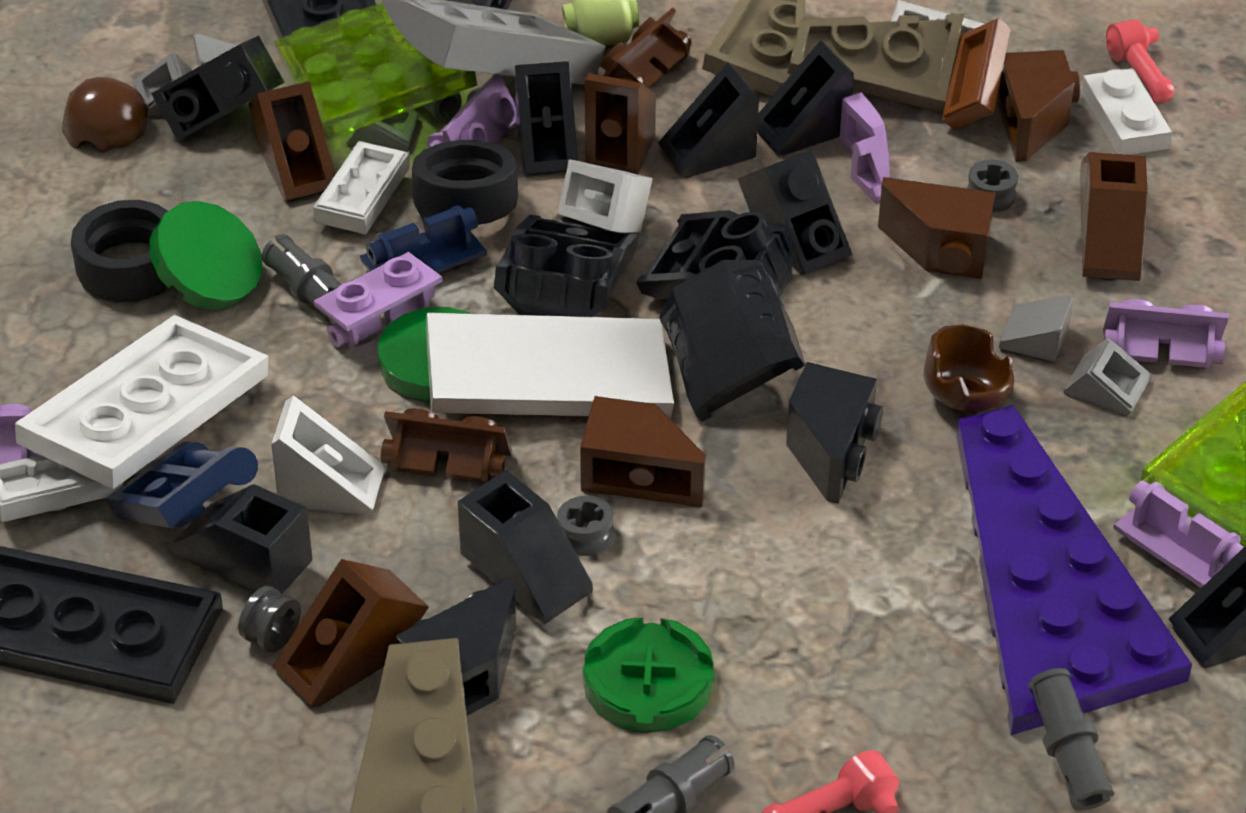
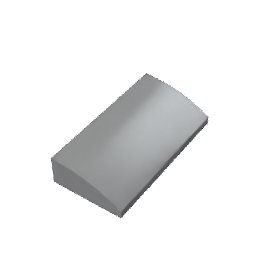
[382,0,606,85]

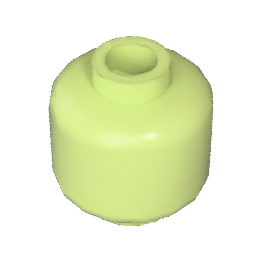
[562,0,640,47]

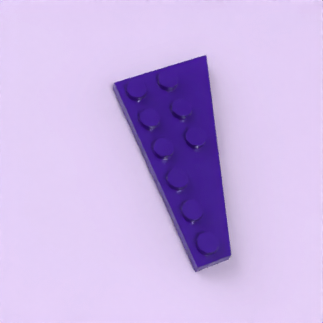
[956,405,1192,736]

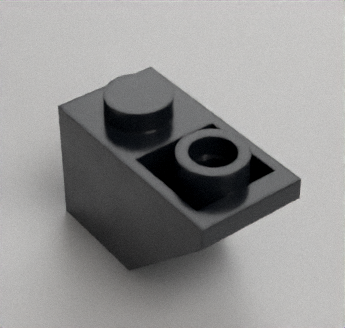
[151,35,285,141]
[737,149,853,275]
[786,362,883,504]
[458,470,593,625]
[170,484,313,595]
[396,578,516,716]

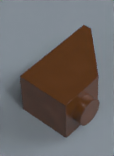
[996,50,1080,162]
[585,73,656,175]
[248,81,336,202]
[878,177,995,279]
[580,396,706,507]
[272,559,429,707]

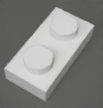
[1081,68,1172,155]

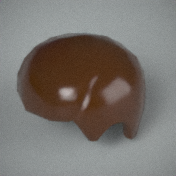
[62,77,148,153]
[923,324,1014,414]

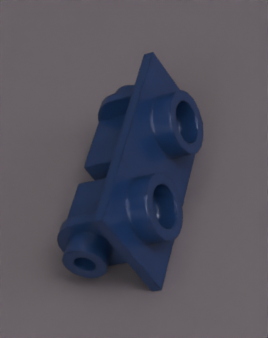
[360,205,487,273]

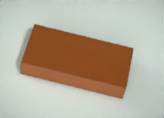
[942,18,1011,130]

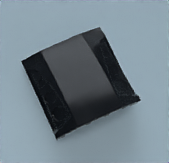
[636,210,794,300]
[494,214,639,317]
[659,260,806,422]

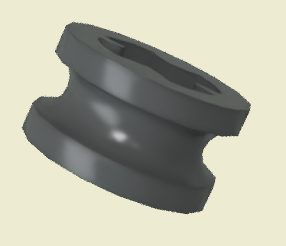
[967,160,1018,212]
[557,496,614,556]
[238,586,301,652]

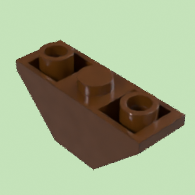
[1080,152,1148,281]

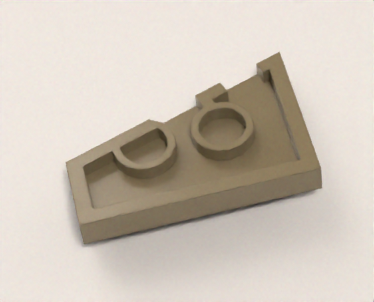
[702,0,806,97]
[787,14,965,112]
[350,638,477,813]

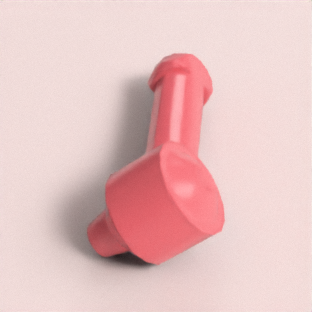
[1106,19,1174,103]
[762,750,900,813]

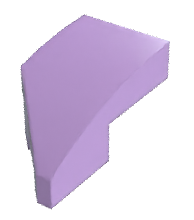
[839,92,890,204]

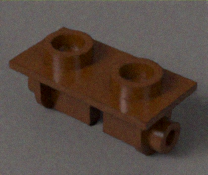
[601,7,692,89]
[380,408,512,483]

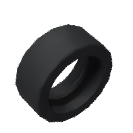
[412,140,518,225]
[71,200,168,302]

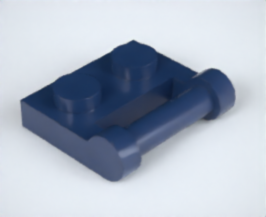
[106,441,258,529]

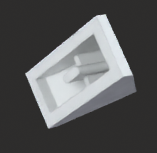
[557,159,653,233]
[271,395,385,515]

